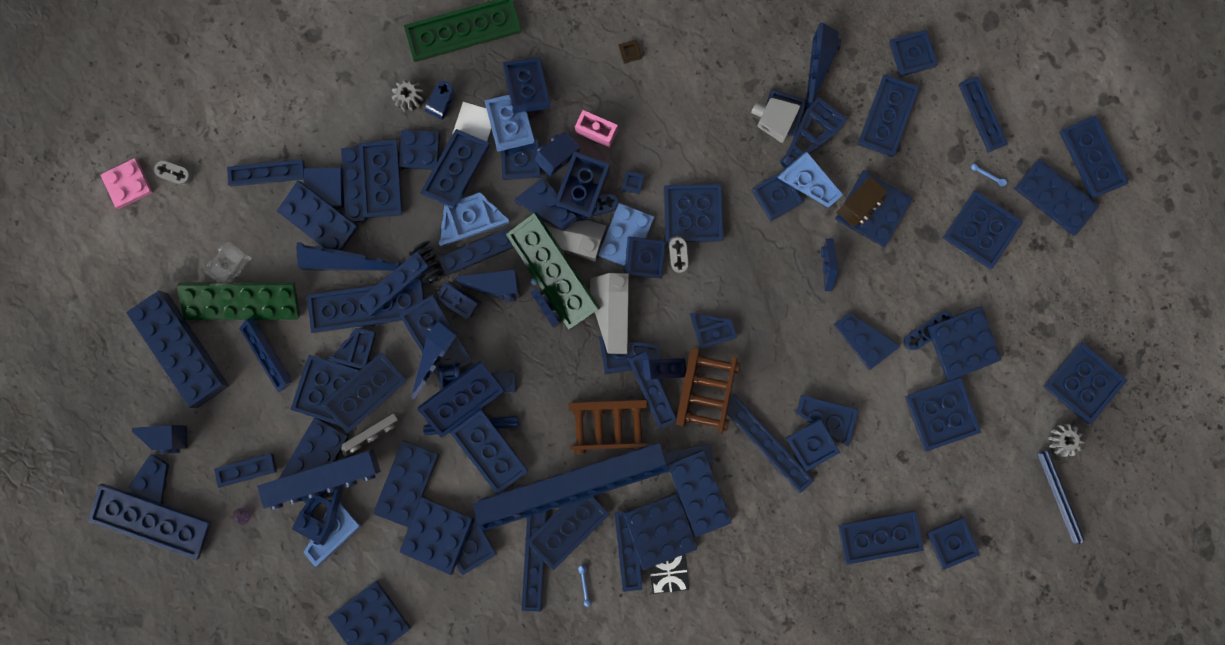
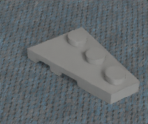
[341,413,398,457]

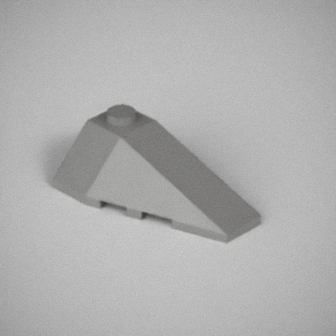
[544,220,607,262]
[590,273,629,354]

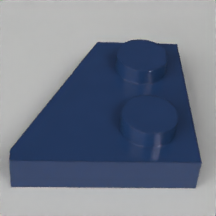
[821,239,838,291]

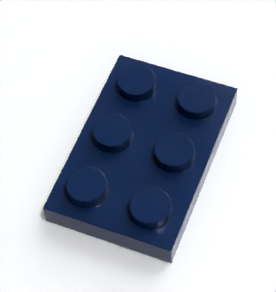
[503,57,550,113]

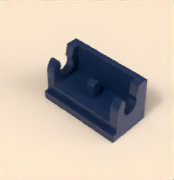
[435,282,482,320]

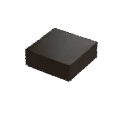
[619,39,642,64]

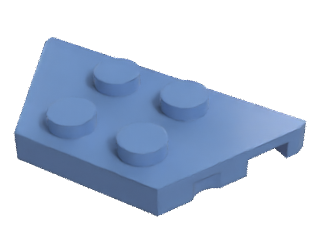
[439,192,510,247]

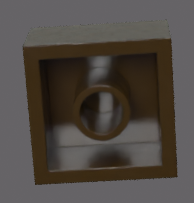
[836,176,887,227]

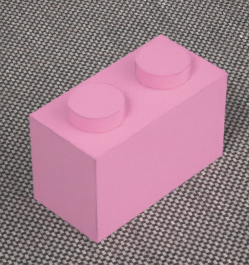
[575,110,618,148]

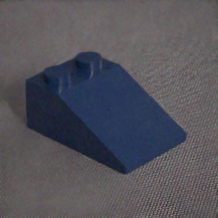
[554,152,610,218]
[456,269,521,302]

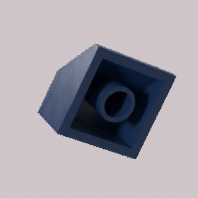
[132,425,188,454]

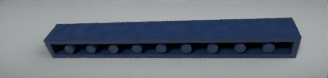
[473,443,669,531]

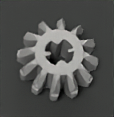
[392,79,424,111]
[1048,424,1085,457]

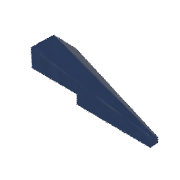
[296,242,400,271]

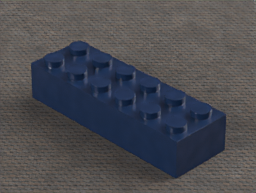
[126,290,229,408]

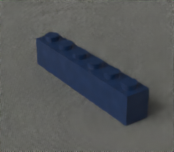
[257,449,381,510]

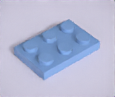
[484,95,534,152]
[598,203,654,267]

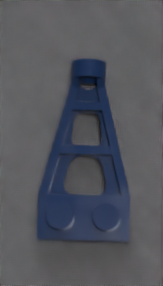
[780,97,848,169]
[292,484,344,545]

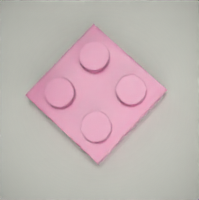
[101,158,153,209]

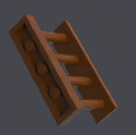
[676,348,741,434]
[569,400,648,454]

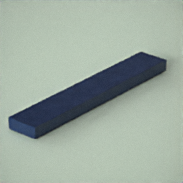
[721,394,814,493]
[521,511,547,612]

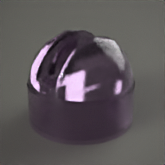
[232,508,251,525]

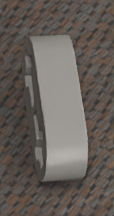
[154,161,192,186]
[669,236,688,273]

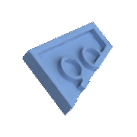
[777,152,843,208]
[304,501,362,567]

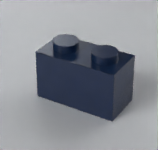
[535,132,581,176]

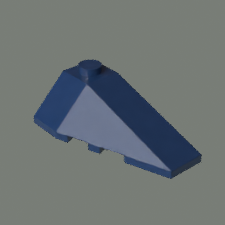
[805,22,841,108]

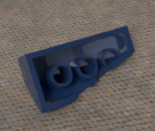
[411,320,458,399]

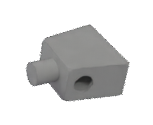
[751,98,800,143]

